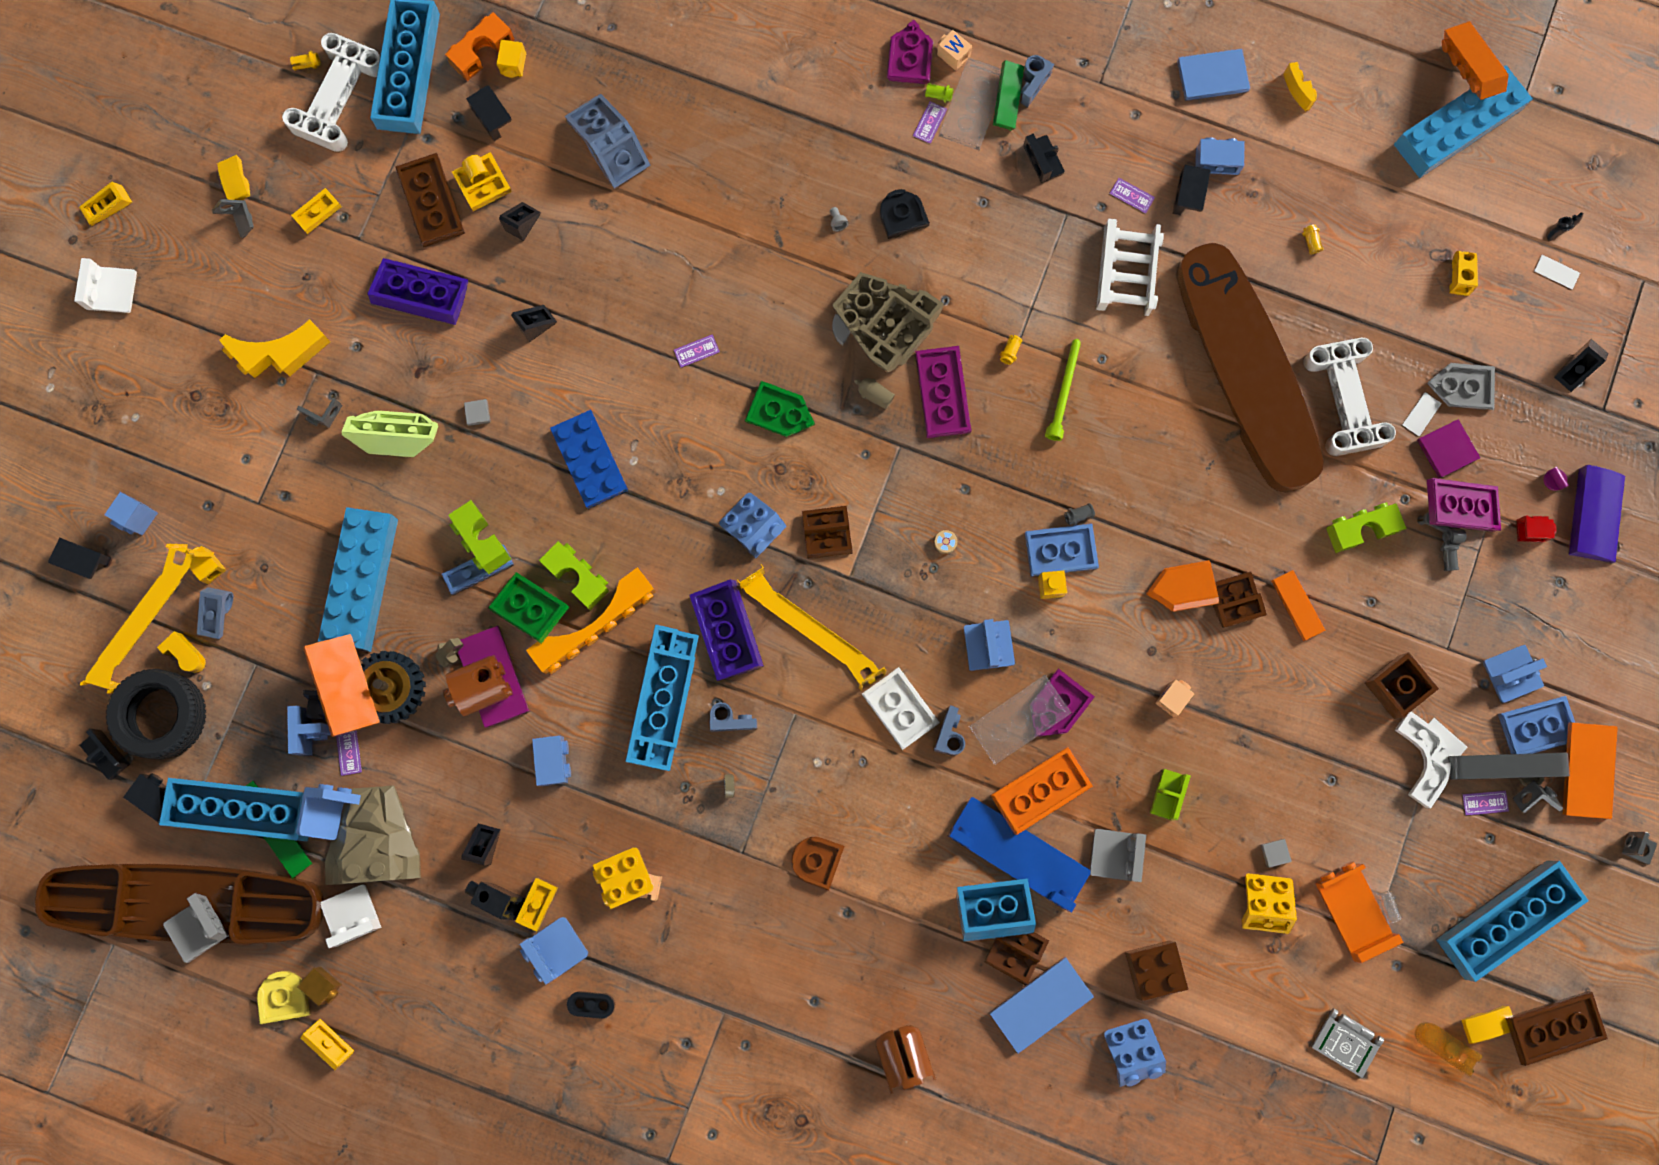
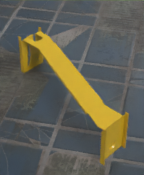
[80,544,214,694]
[737,564,886,691]

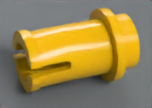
[290,51,321,71]
[1302,225,1324,255]
[1000,335,1022,365]

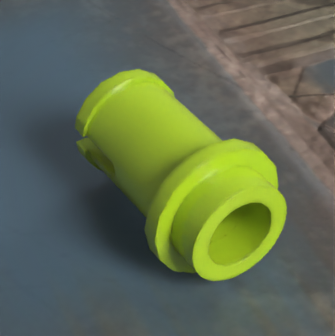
[925,83,954,103]

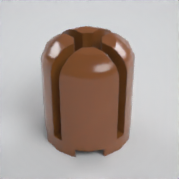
[876,1025,936,1094]

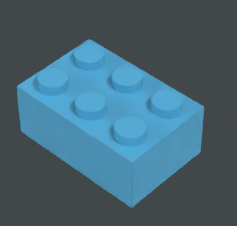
[956,879,1036,942]

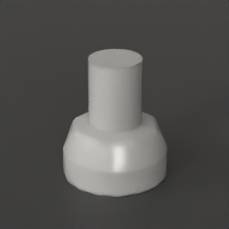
[829,207,849,232]

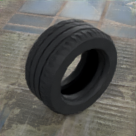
[106,669,206,759]

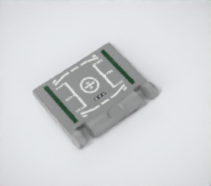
[1311,1008,1384,1078]

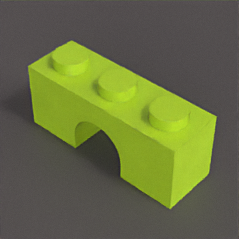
[448,500,511,574]
[1326,502,1407,553]
[539,541,610,611]

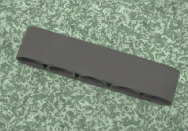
[1449,753,1570,779]

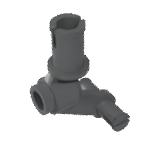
[1417,512,1467,571]

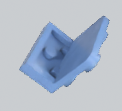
[719,493,787,558]
[296,784,361,840]
[520,917,588,984]
[1104,1019,1166,1087]

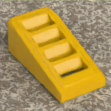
[79,182,132,226]

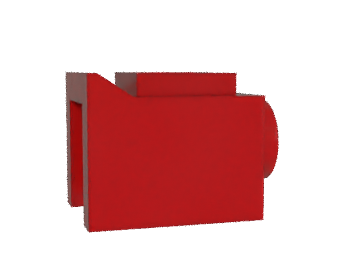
[1516,515,1557,542]

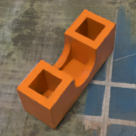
[445,12,515,82]

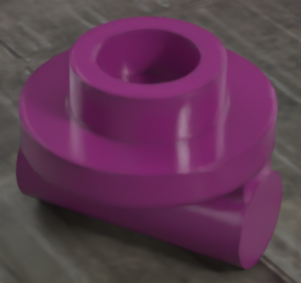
[1543,466,1569,491]

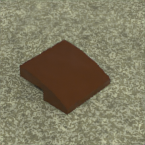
[802,506,853,559]
[1213,572,1267,628]
[984,932,1049,986]

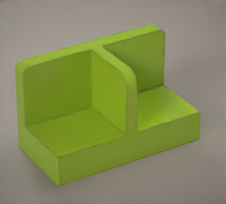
[1150,769,1191,821]

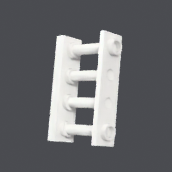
[1096,219,1164,316]

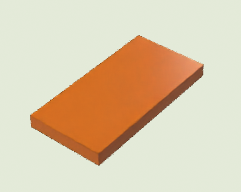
[303,634,379,737]
[1562,722,1618,819]
[990,747,1093,835]

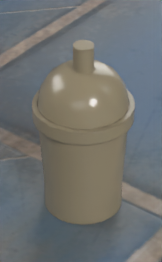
[854,378,895,410]

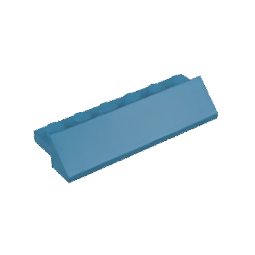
[625,624,699,771]

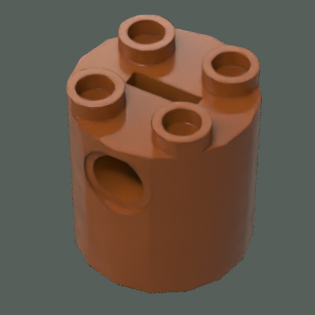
[443,655,513,717]

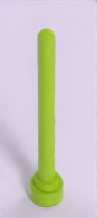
[1045,339,1081,441]

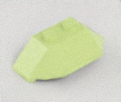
[342,411,438,457]

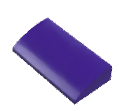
[368,258,468,325]
[1569,464,1625,563]
[689,579,764,681]

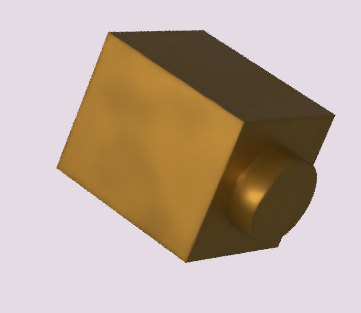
[298,966,342,1006]

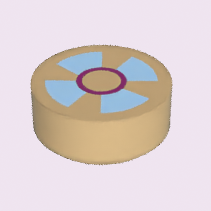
[934,530,957,554]

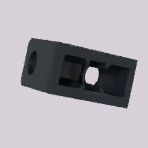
[465,881,526,920]

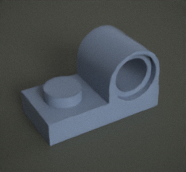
[1021,55,1054,108]
[197,587,234,639]
[710,702,758,732]
[934,705,965,756]

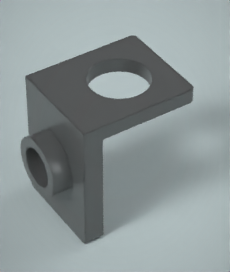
[212,199,254,238]
[297,398,343,428]
[1513,780,1564,813]
[1622,832,1657,865]

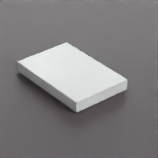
[862,667,940,750]

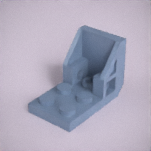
[565,94,651,188]

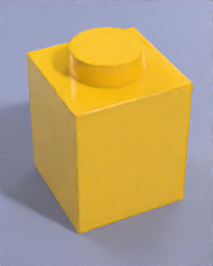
[497,40,526,78]
[183,546,226,585]
[1038,570,1067,599]

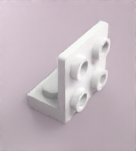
[74,258,137,313]
[321,884,382,948]

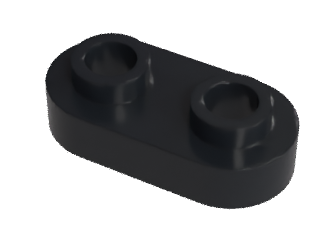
[567,991,615,1019]

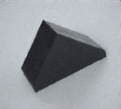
[499,202,541,241]
[511,305,557,342]
[461,823,500,865]

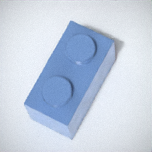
[1196,137,1245,175]
[104,492,158,535]
[532,736,571,786]

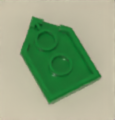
[745,381,815,437]

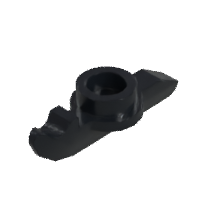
[1547,212,1584,241]

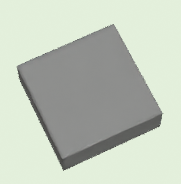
[464,399,491,426]
[1261,839,1292,868]

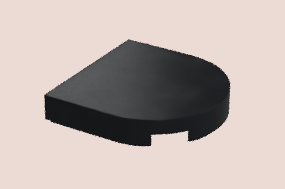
[880,189,930,239]

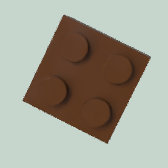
[1365,652,1439,719]
[1125,940,1189,1001]

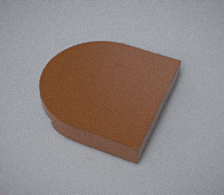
[791,837,845,891]

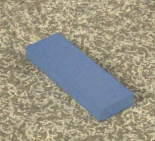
[442,544,514,595]

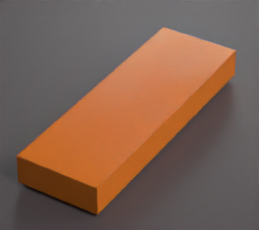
[1271,570,1326,641]

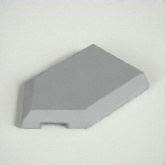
[1427,363,1495,410]

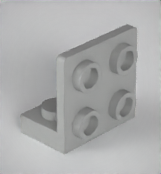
[1090,829,1146,882]
[163,893,229,963]

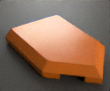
[1146,560,1219,612]

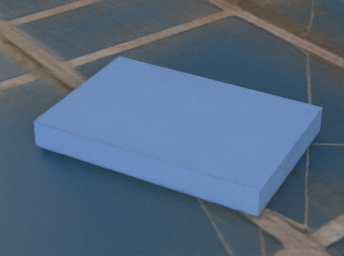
[1177,49,1250,101]
[1024,524,1099,577]
[1498,696,1575,754]

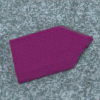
[887,20,933,84]
[1030,668,1095,737]

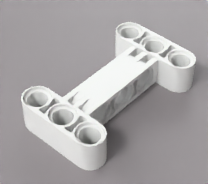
[282,33,381,152]
[1303,338,1396,456]

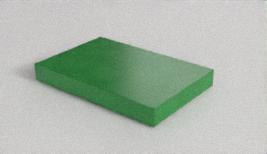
[488,572,569,644]

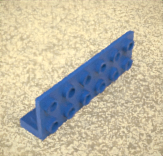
[948,797,1091,913]

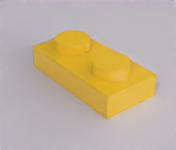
[291,188,342,234]
[515,878,558,932]
[301,1019,354,1070]

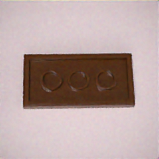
[395,153,465,247]
[1506,991,1608,1066]

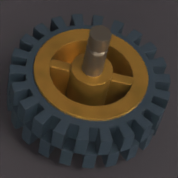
[361,651,426,724]

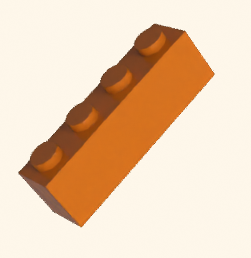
[1441,21,1509,100]

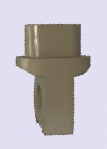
[435,638,464,667]

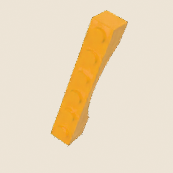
[526,567,656,674]

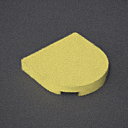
[257,971,310,1024]

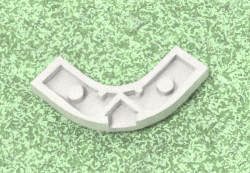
[1395,712,1451,809]

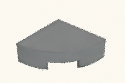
[832,314,851,345]

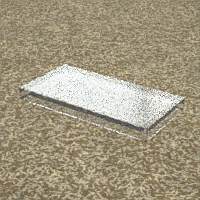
[939,57,1001,151]
[969,675,1072,765]

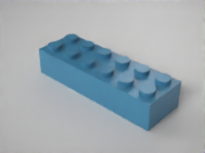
[370,0,440,134]
[1394,65,1533,178]
[318,507,398,652]
[159,778,309,841]
[1436,860,1589,982]

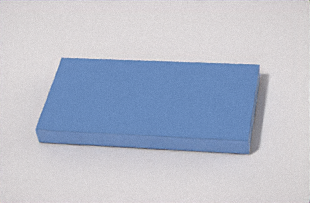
[989,957,1094,1054]

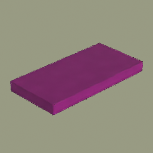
[915,346,972,438]
[1427,478,1501,532]
[458,626,530,728]

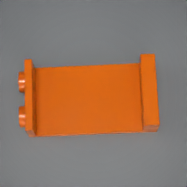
[1315,861,1404,963]

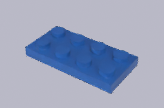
[550,410,628,509]

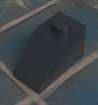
[1554,339,1609,392]
[123,773,166,823]

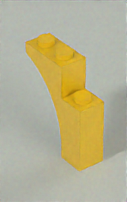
[219,319,330,378]

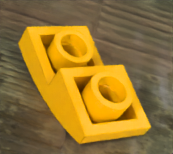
[1283,62,1317,111]
[217,155,250,200]
[1461,1006,1512,1044]

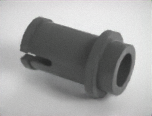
[1064,503,1095,526]

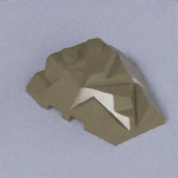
[832,272,944,372]
[325,786,421,885]

